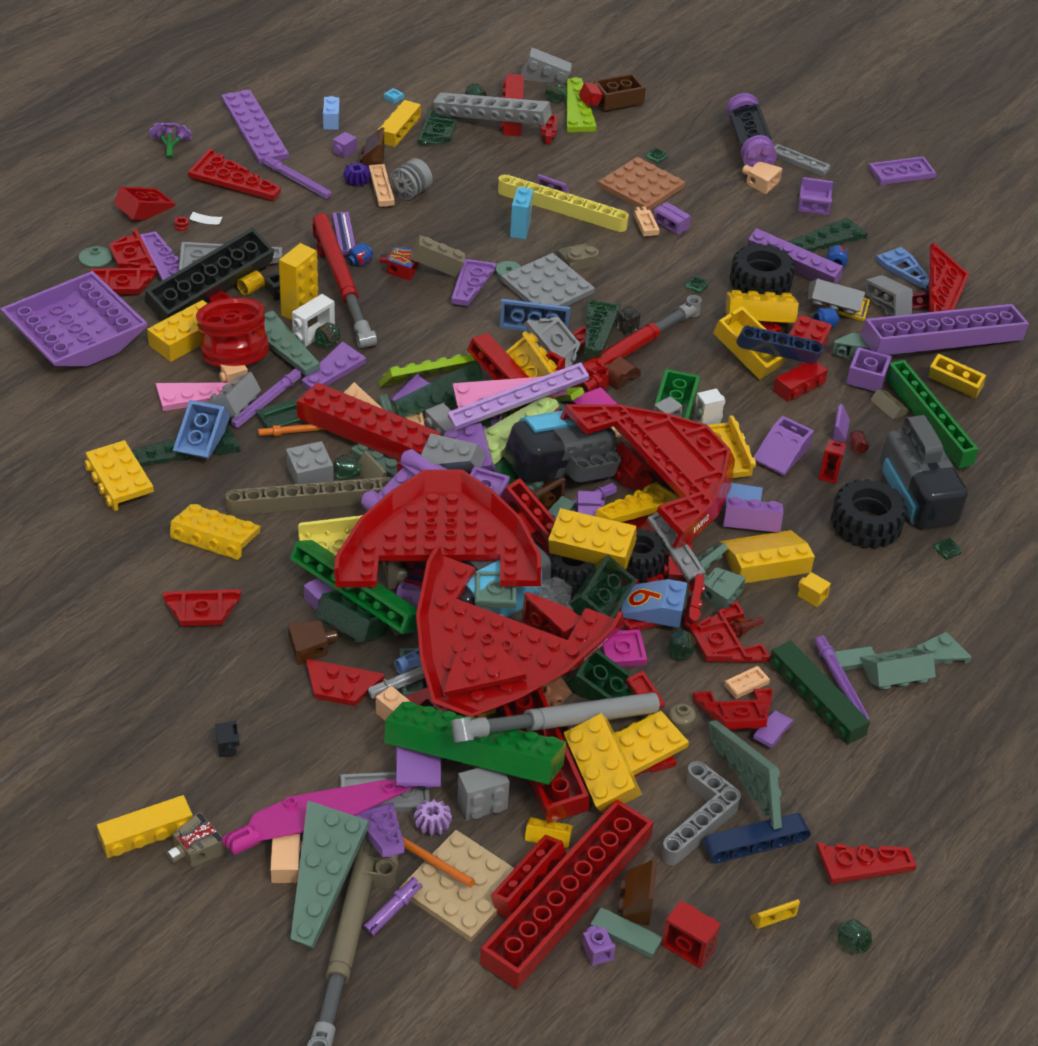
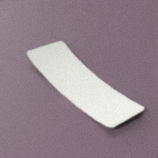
[190,212,223,225]

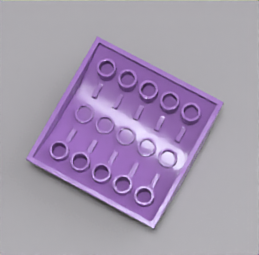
[0,271,148,366]

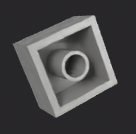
[286,441,334,485]
[457,767,510,821]

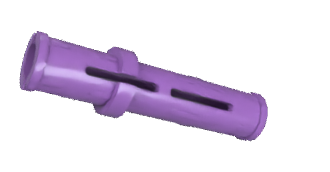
[363,876,423,936]

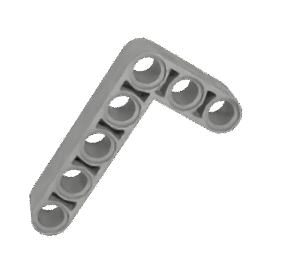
[661,761,741,865]

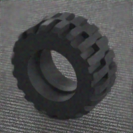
[730,243,795,295]
[831,479,907,549]

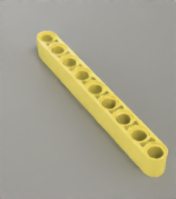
[498,175,629,232]

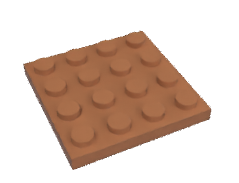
[598,157,685,210]

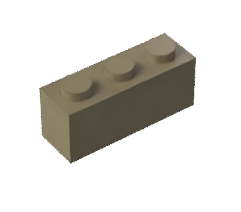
[411,235,465,277]

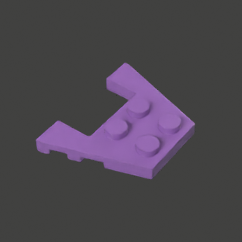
[444,423,495,470]

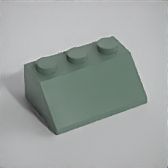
[860,647,936,689]

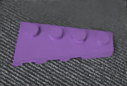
[451,259,497,306]
[302,341,366,390]
[355,803,404,857]

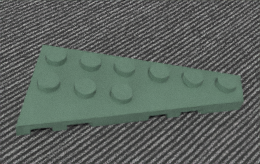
[709,720,782,830]
[290,801,370,950]

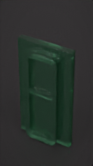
[256,395,302,428]

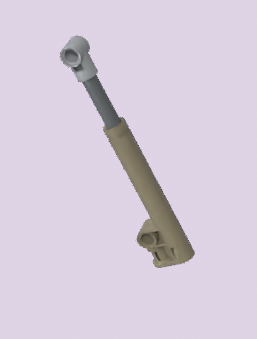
[307,836,401,1046]

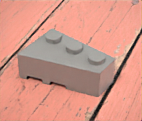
[520,47,572,84]
[866,275,913,316]
[204,372,261,419]
[421,434,486,472]

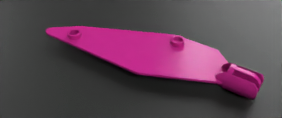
[222,779,416,855]

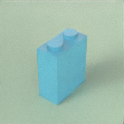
[510,187,533,239]

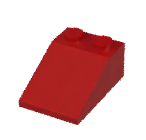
[114,186,176,221]
[521,592,580,640]

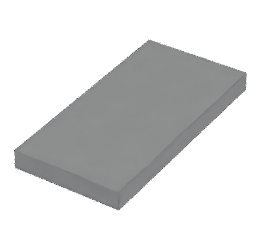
[340,772,430,812]

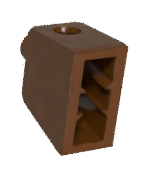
[288,621,338,665]

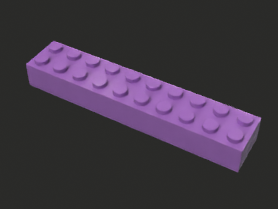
[860,304,1029,355]

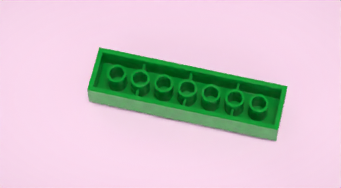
[384,701,566,785]

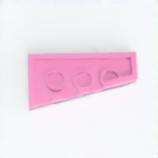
[156,383,227,411]

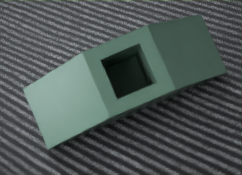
[832,333,872,359]

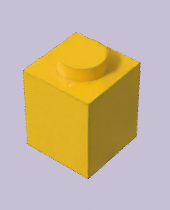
[798,572,831,607]

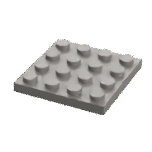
[501,253,595,307]

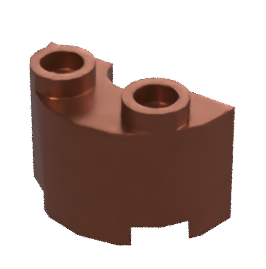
[605,356,641,390]

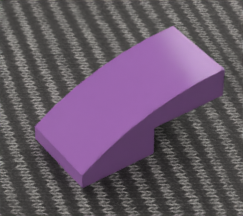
[753,710,794,748]

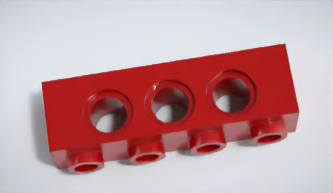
[501,478,556,556]
[490,835,566,919]

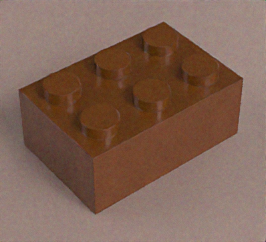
[593,73,646,111]

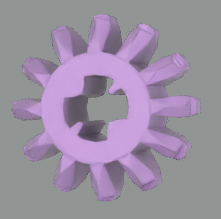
[414,799,452,837]

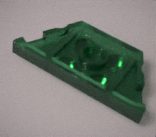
[418,108,457,145]

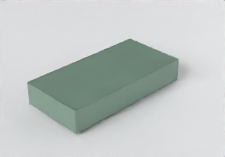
[834,646,878,671]

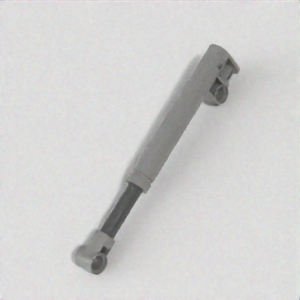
[451,692,660,743]

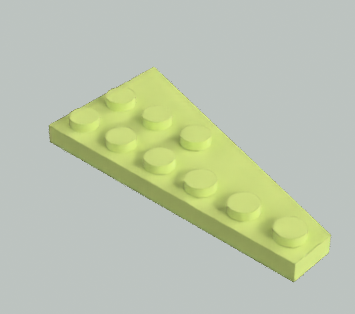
[485,396,559,465]

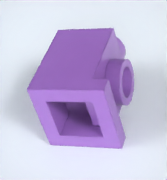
[582,926,616,966]

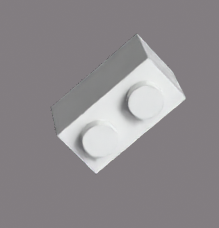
[693,389,725,425]

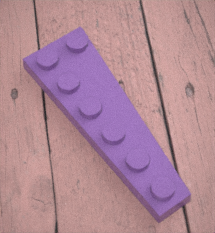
[140,231,180,281]

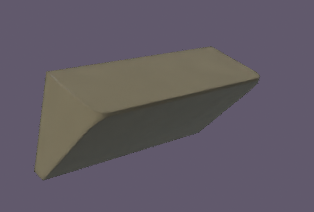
[871,389,910,419]
[356,451,387,479]

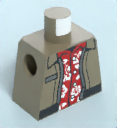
[167,812,225,867]

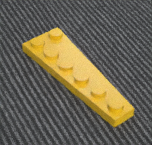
[595,482,680,522]

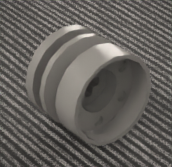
[390,158,433,200]

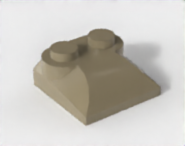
[558,243,601,271]
[382,561,407,589]

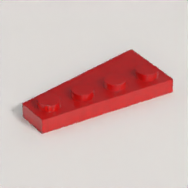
[816,843,917,884]

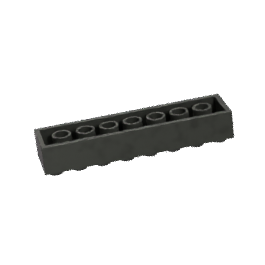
[144,227,275,321]

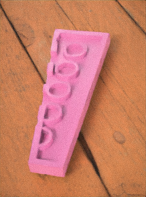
[453,377,567,408]

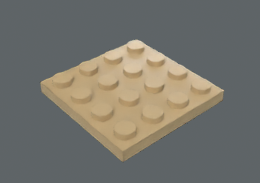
[399,830,514,942]

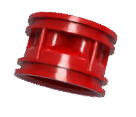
[196,298,269,367]

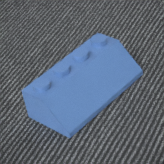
[500,299,571,331]

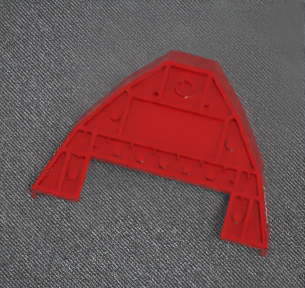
[560,404,735,548]
[334,469,541,587]
[416,545,624,717]

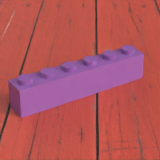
[748,228,843,284]

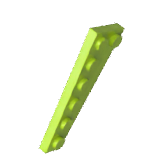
[567,77,597,132]
[378,353,479,388]

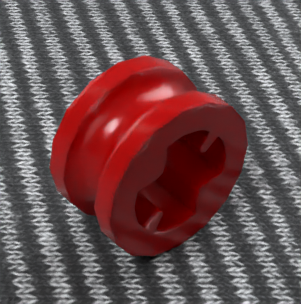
[174,217,189,231]

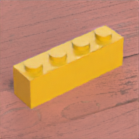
[378,100,421,147]
[97,795,193,858]

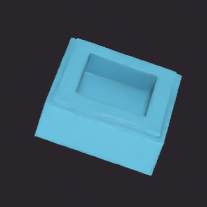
[383,88,404,104]

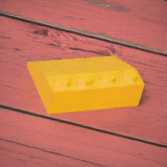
[719,530,815,583]

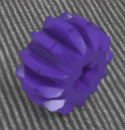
[343,163,370,186]

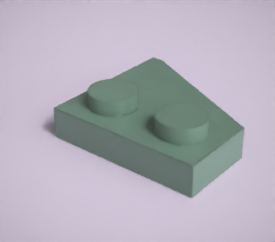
[916,632,972,664]

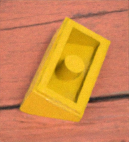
[525,817,573,849]
[749,899,800,929]

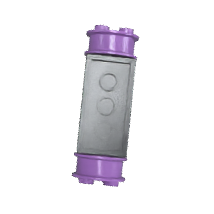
[726,93,777,167]

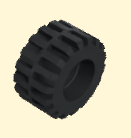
[620,528,666,580]
[550,554,599,594]

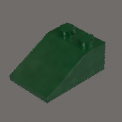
[566,650,633,701]

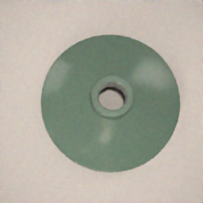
[79,246,113,268]

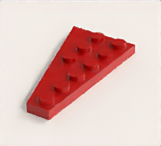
[188,148,281,201]

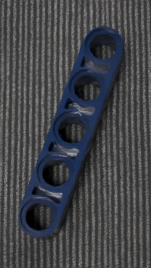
[736,326,824,364]
[703,813,811,864]

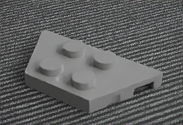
[524,317,581,368]

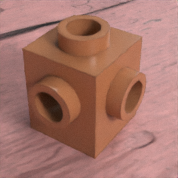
[542,678,572,707]

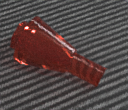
[730,617,764,638]

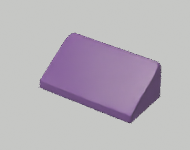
[537,174,569,194]
[832,404,850,442]

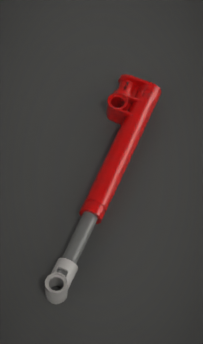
[312,213,377,349]
[571,295,702,393]

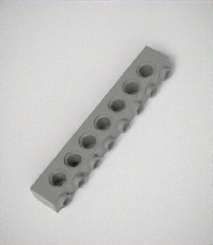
[433,92,552,125]

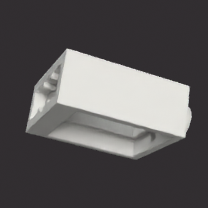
[292,294,335,347]

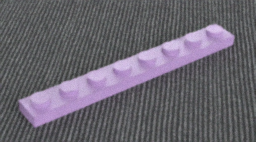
[448,362,589,430]

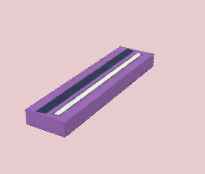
[333,212,355,256]

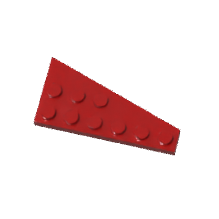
[929,242,969,312]

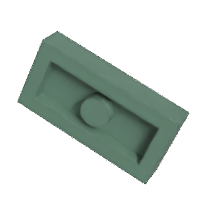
[696,543,728,570]

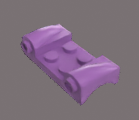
[361,449,440,512]

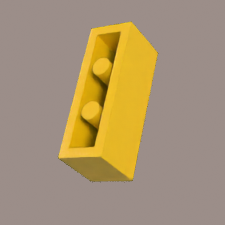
[928,354,986,399]

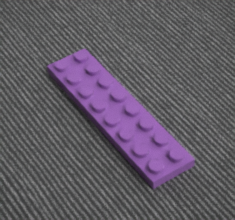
[221,90,289,164]

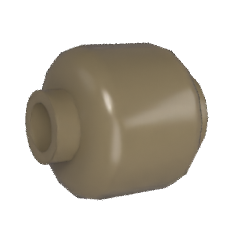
[668,703,696,735]

